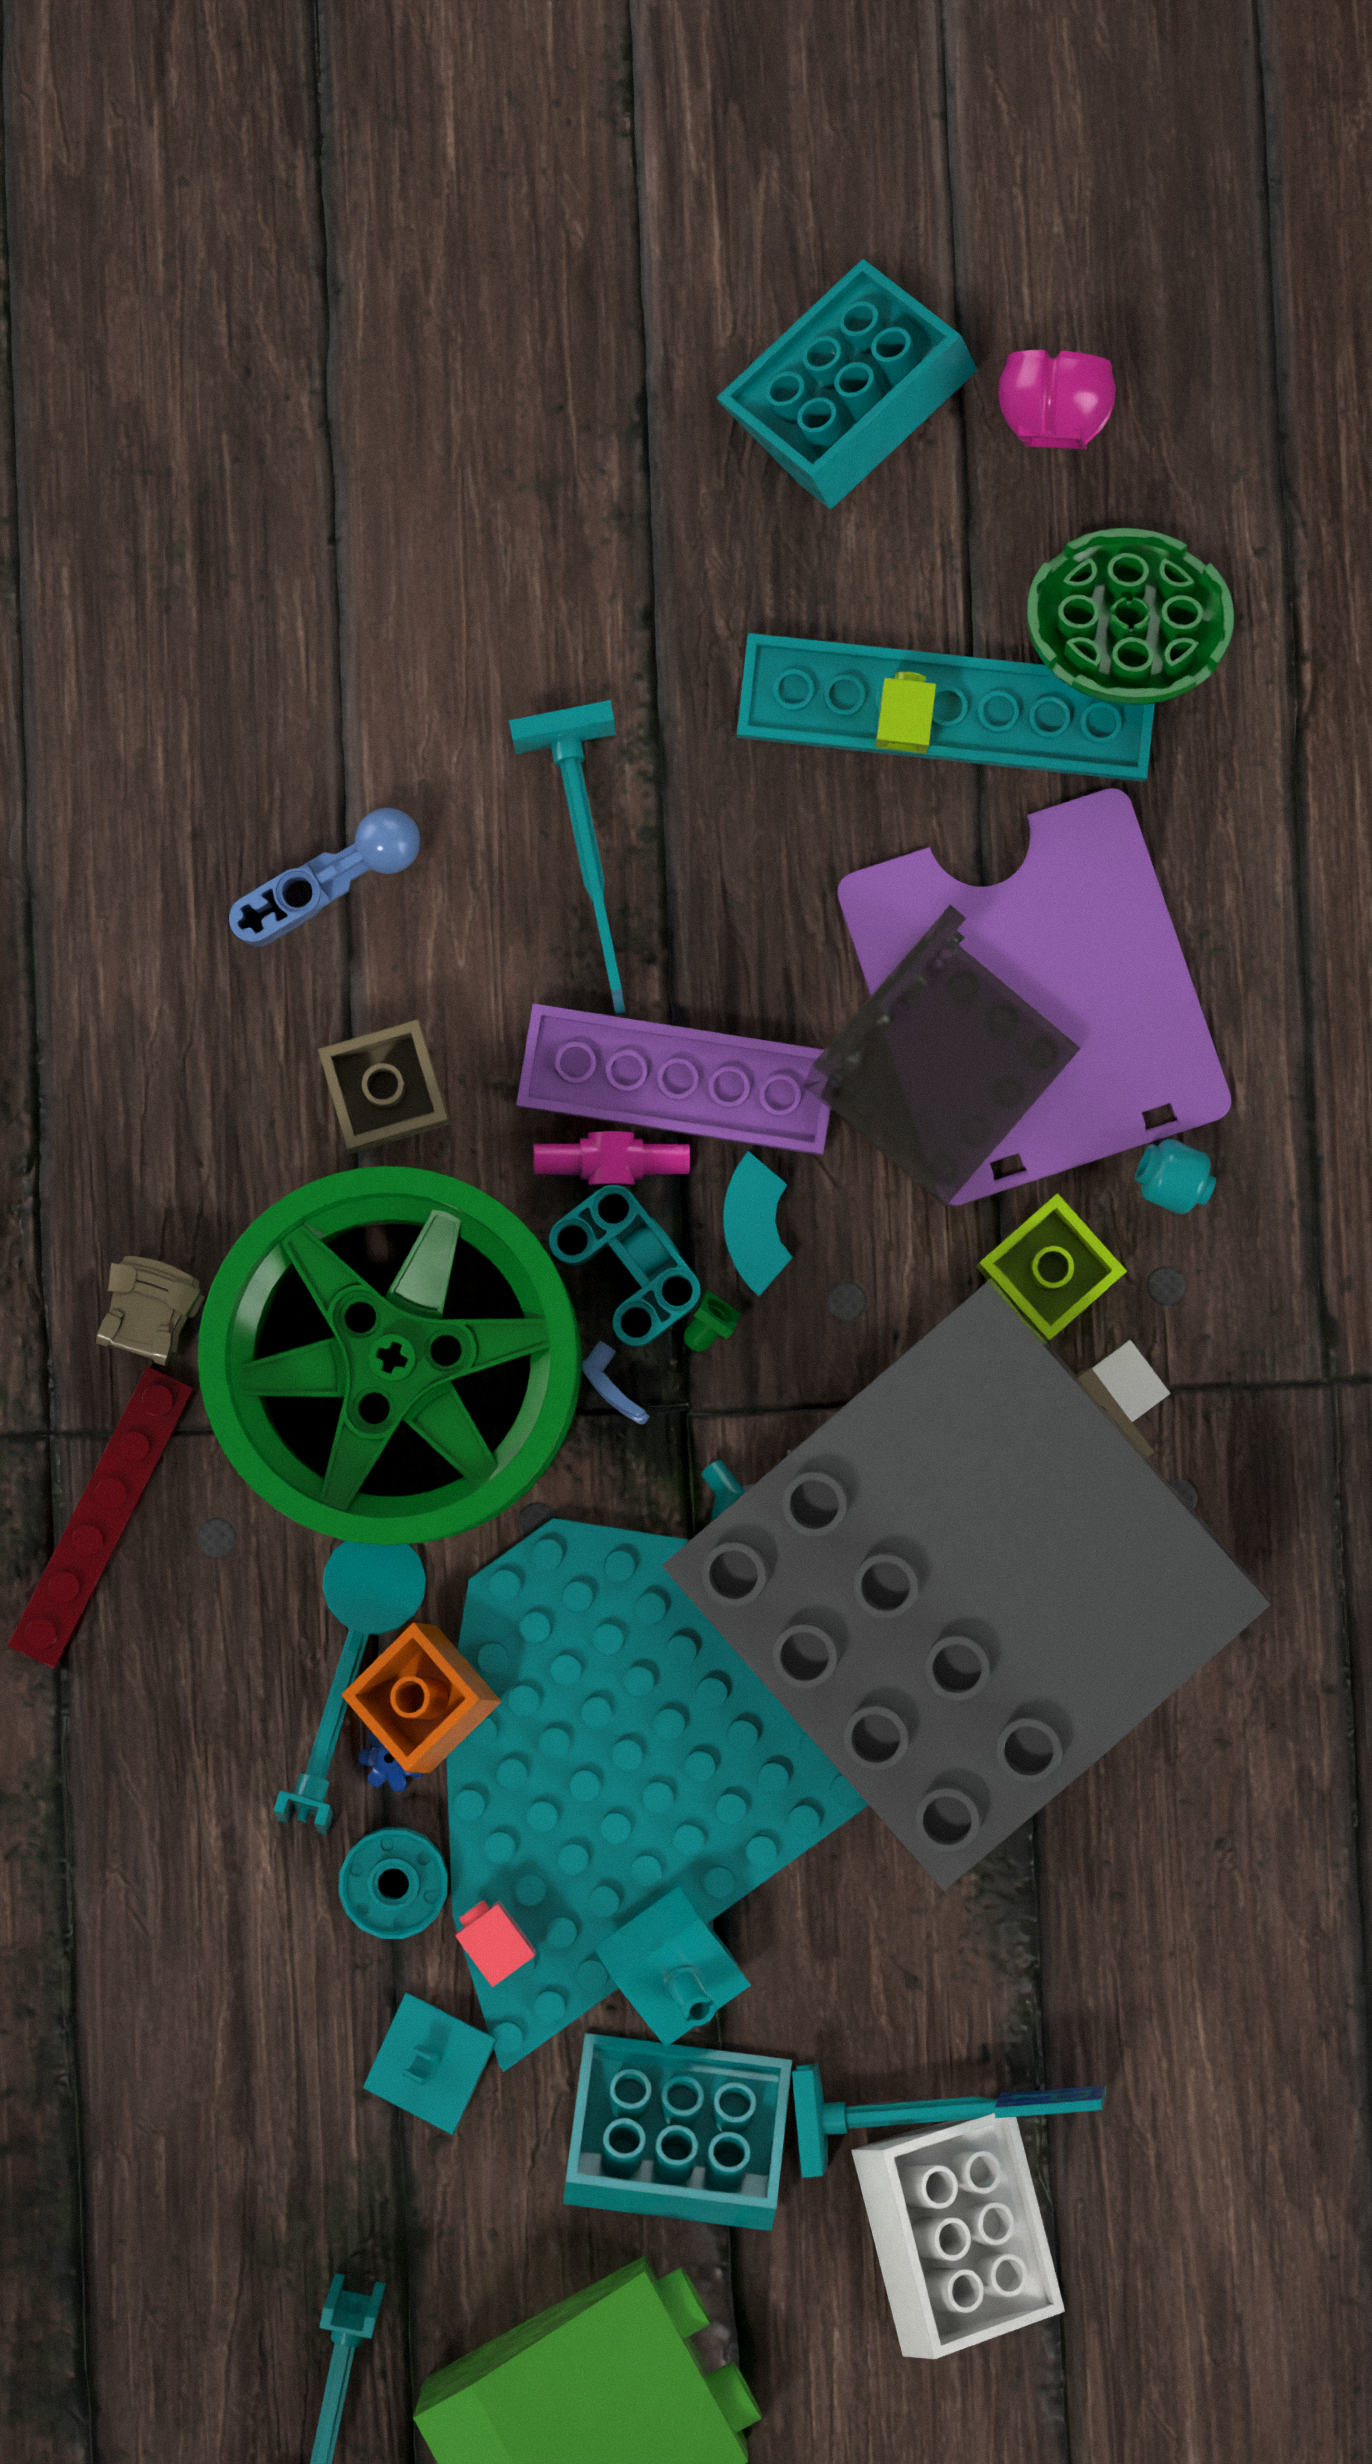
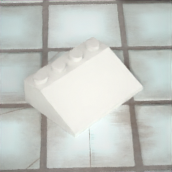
[851,2113,1065,2359]

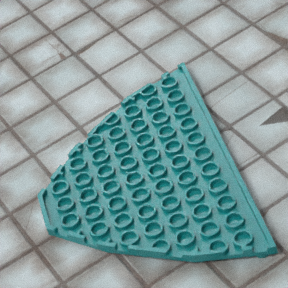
[446,1518,869,2072]

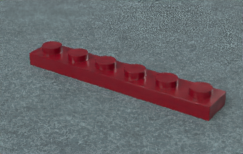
[7,1366,195,1669]

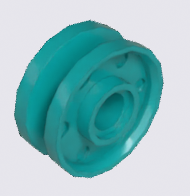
[339,1827,449,1939]

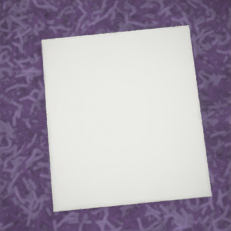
[1092,1340,1171,1422]

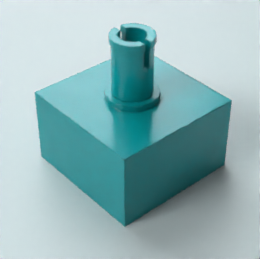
[594,1886,751,2047]

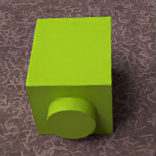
[875,672,936,754]

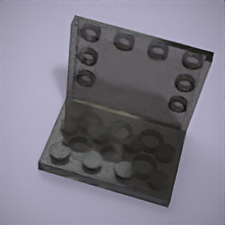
[803,905,1081,1207]

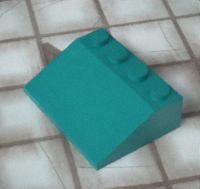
[716,259,978,510]
[563,2033,792,2231]

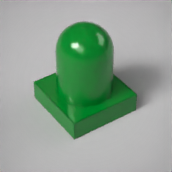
[684,1290,741,1352]

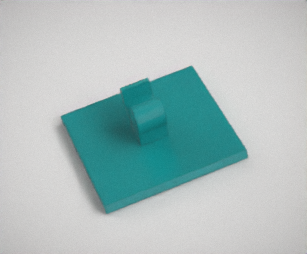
[363,1992,498,2135]

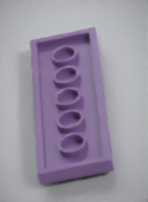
[516,1003,839,1156]

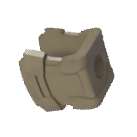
[96,1256,205,1368]

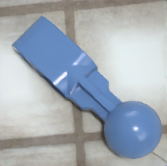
[229,808,421,947]

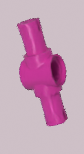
[533,1131,690,1187]

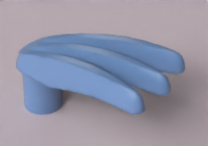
[581,1341,650,1424]

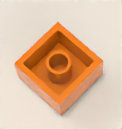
[341,1622,502,1774]

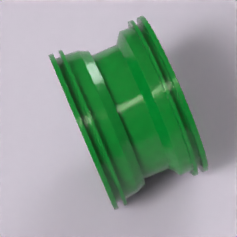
[198,1166,582,1545]

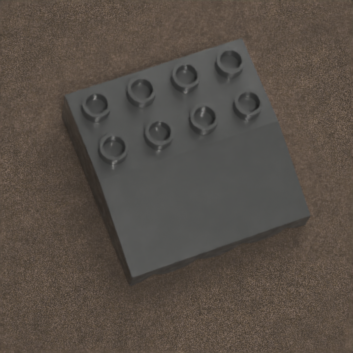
[662,1279,1271,1891]

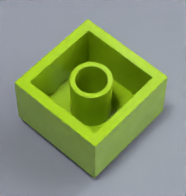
[976,1193,1127,1342]

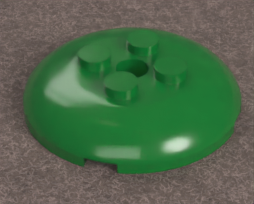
[1026,528,1234,705]

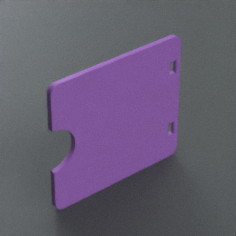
[837,788,1231,1206]

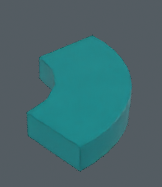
[723,1151,793,1297]

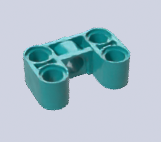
[549,1185,701,1347]

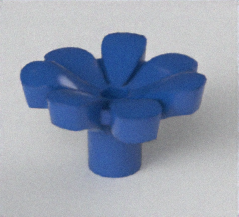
[359,1731,425,1793]

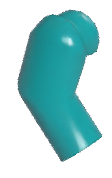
[701,1460,745,1522]

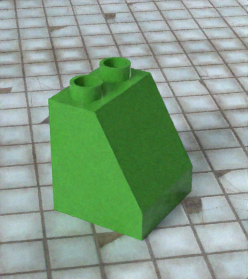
[413,2255,763,2464]

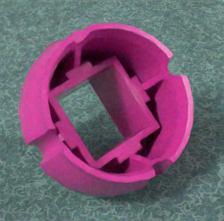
[998,350,1116,450]

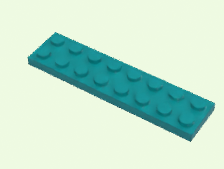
[737,633,1155,782]

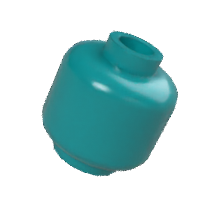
[1135,1139,1216,1214]

